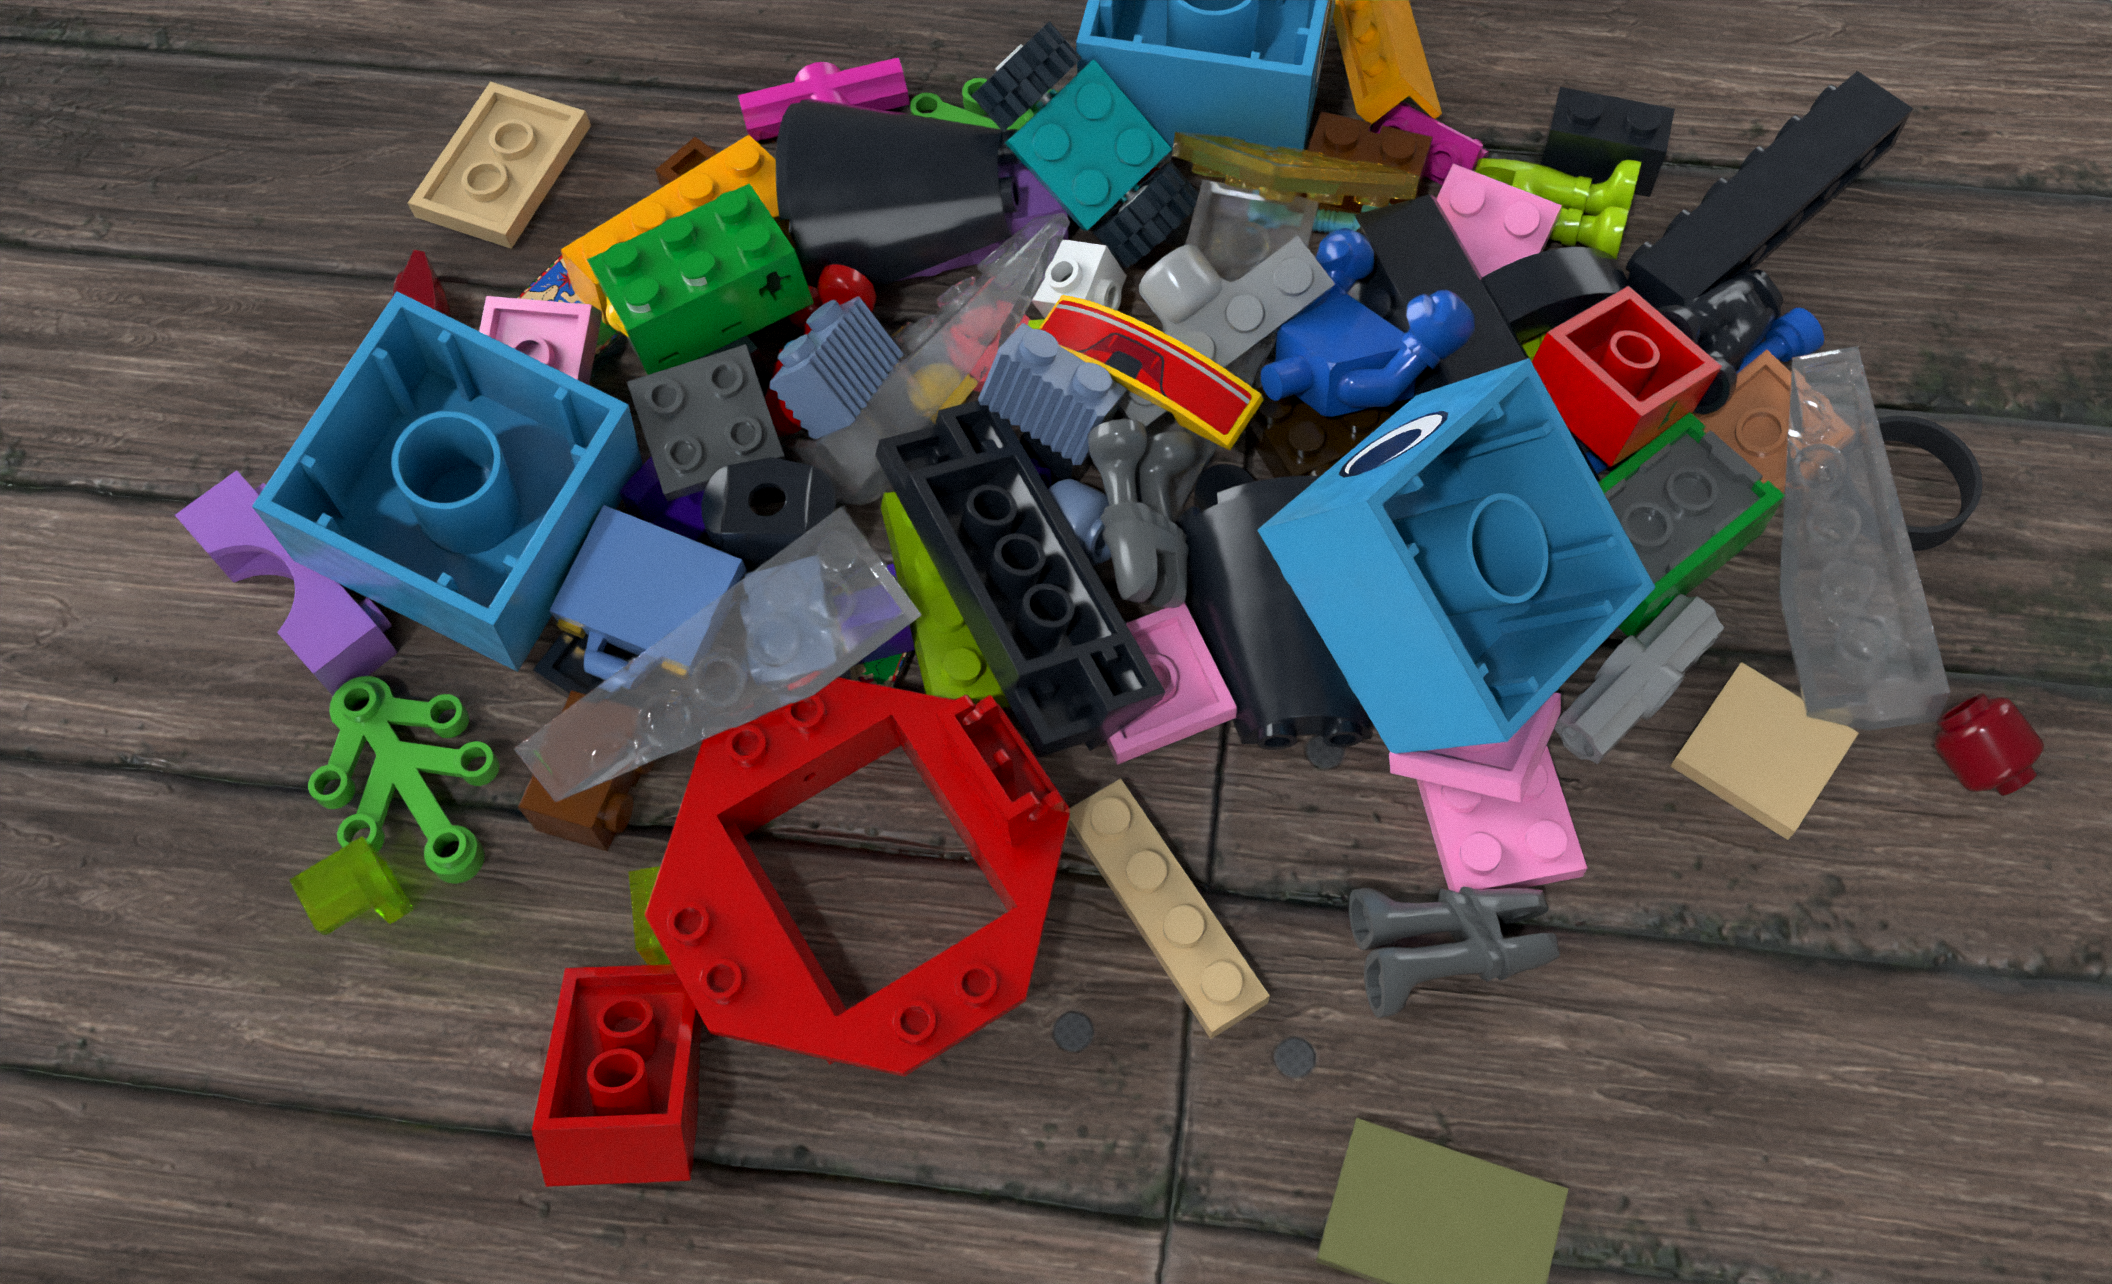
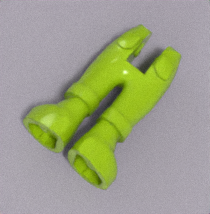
[1474,158,1642,260]

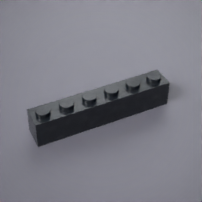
[1626,71,1913,309]

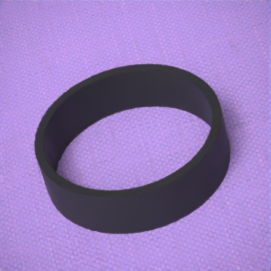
[1829,415,1982,551]

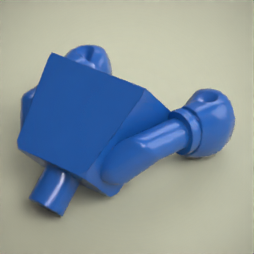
[1260,228,1475,417]

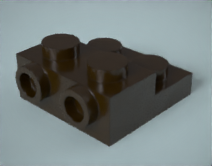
[1244,386,1391,478]

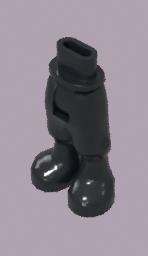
[1656,269,1783,415]

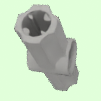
[1554,594,1724,764]

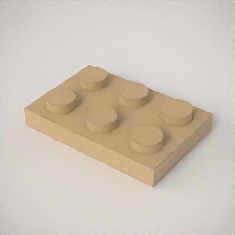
[408,82,591,249]

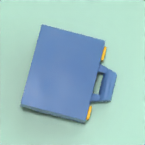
[549,505,747,691]

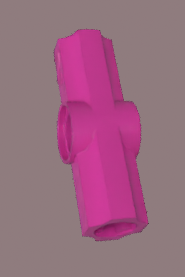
[738,58,910,141]

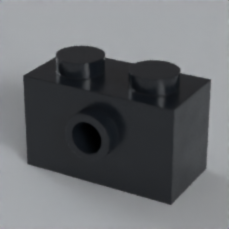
[1540,87,1675,197]

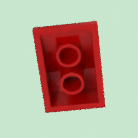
[532,964,701,1187]

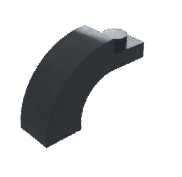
[1482,247,1634,343]

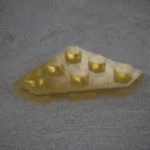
[1172,132,1419,207]

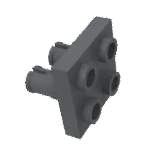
[627,344,785,502]

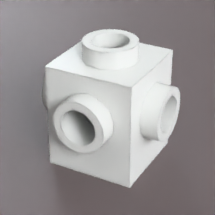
[1031,238,1127,319]

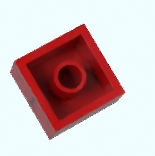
[1532,286,1722,467]

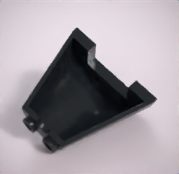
[776,99,1021,289]
[1174,476,1374,750]

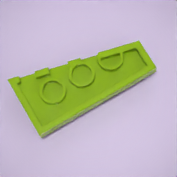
[881,492,1011,708]

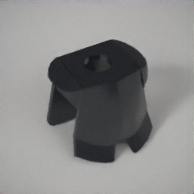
[701,457,846,581]

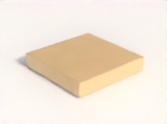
[1670,662,1859,840]

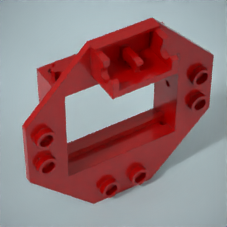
[644,674,1070,1077]

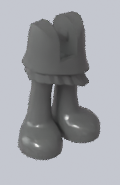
[1088,419,1196,608]
[1349,886,1560,1018]

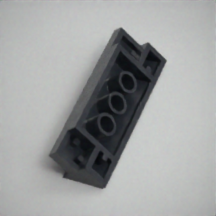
[1347,194,1600,482]
[875,400,1166,758]

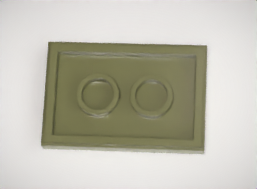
[1315,1118,1568,1284]

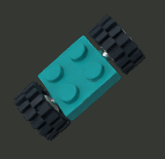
[971,21,1202,268]

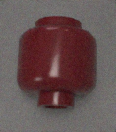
[1934,693,2044,796]

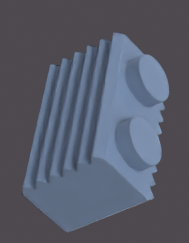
[770,296,904,439]
[978,322,1128,465]

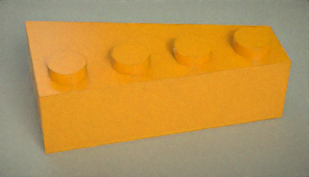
[561,135,797,326]

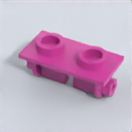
[1371,101,1489,185]

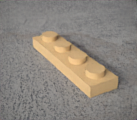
[1069,778,1270,1039]

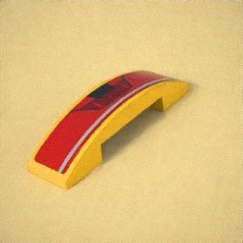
[1039,295,1264,451]

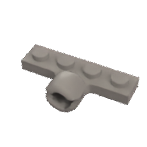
[1118,236,1335,428]

